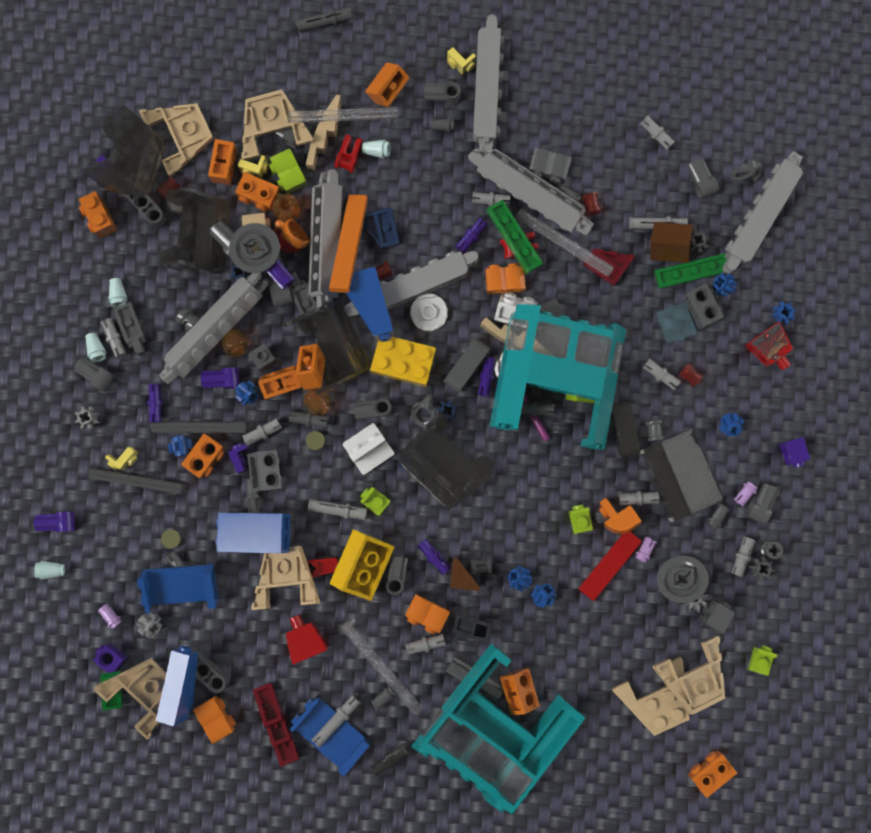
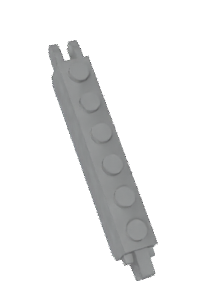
[473,14,504,153]
[468,148,594,235]
[722,151,803,274]
[308,169,342,312]
[344,251,479,318]
[159,272,270,384]

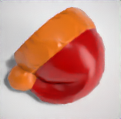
[273,219,310,253]

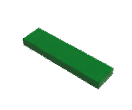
[486,199,543,274]
[654,253,727,289]

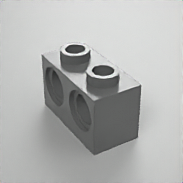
[682,283,724,330]
[247,450,282,492]
[698,599,735,634]

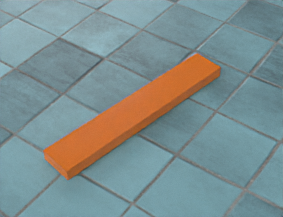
[329,195,368,293]

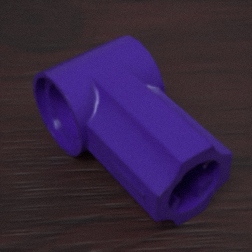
[265,259,295,290]
[201,368,240,389]
[34,512,75,532]

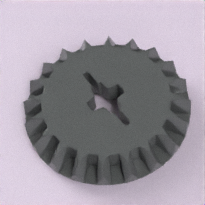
[229,223,280,274]
[657,556,709,604]

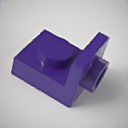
[228,443,250,474]

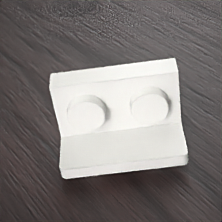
[494,292,538,329]
[343,423,394,475]

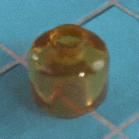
[220,328,248,357]
[303,388,331,415]

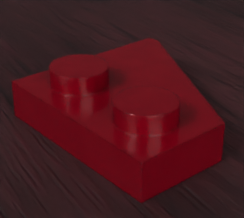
[583,248,635,286]

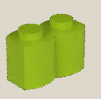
[268,148,307,195]

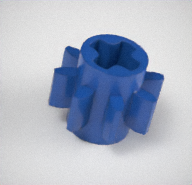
[712,272,738,297]
[771,301,797,325]
[235,380,259,405]
[719,413,744,437]
[167,435,193,457]
[508,566,532,592]
[531,584,557,608]

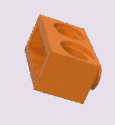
[208,139,238,185]
[258,364,302,399]
[181,434,226,479]
[500,668,540,715]

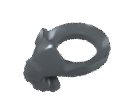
[730,159,762,182]
[411,395,436,427]

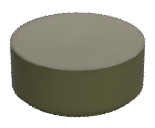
[306,431,325,451]
[161,529,182,549]

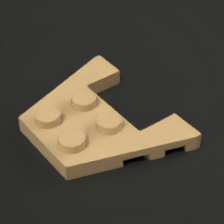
[241,89,314,160]
[139,103,214,177]
[251,546,320,610]
[652,636,725,715]
[611,657,690,736]
[93,658,167,740]

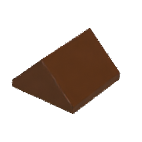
[650,222,693,263]
[449,556,481,591]

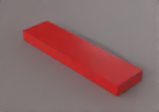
[578,532,642,601]

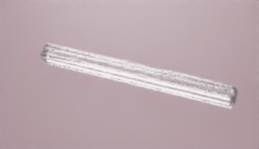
[288,107,399,123]
[516,209,614,276]
[341,621,422,715]

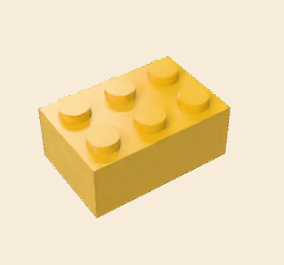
[370,337,436,387]
[330,529,395,601]

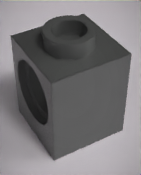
[248,343,278,372]

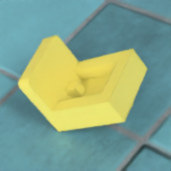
[447,47,476,75]
[238,155,269,179]
[105,447,139,470]

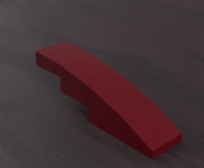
[253,682,300,767]

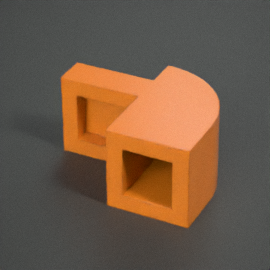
[599,498,642,534]

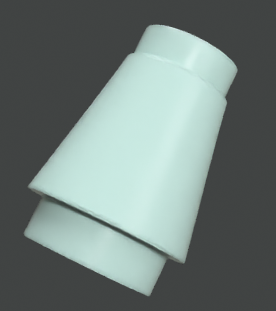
[362,140,391,159]
[109,278,128,308]
[85,333,107,362]
[35,561,65,580]

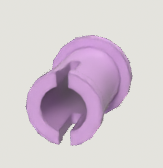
[733,482,758,507]
[636,537,657,563]
[98,604,122,629]

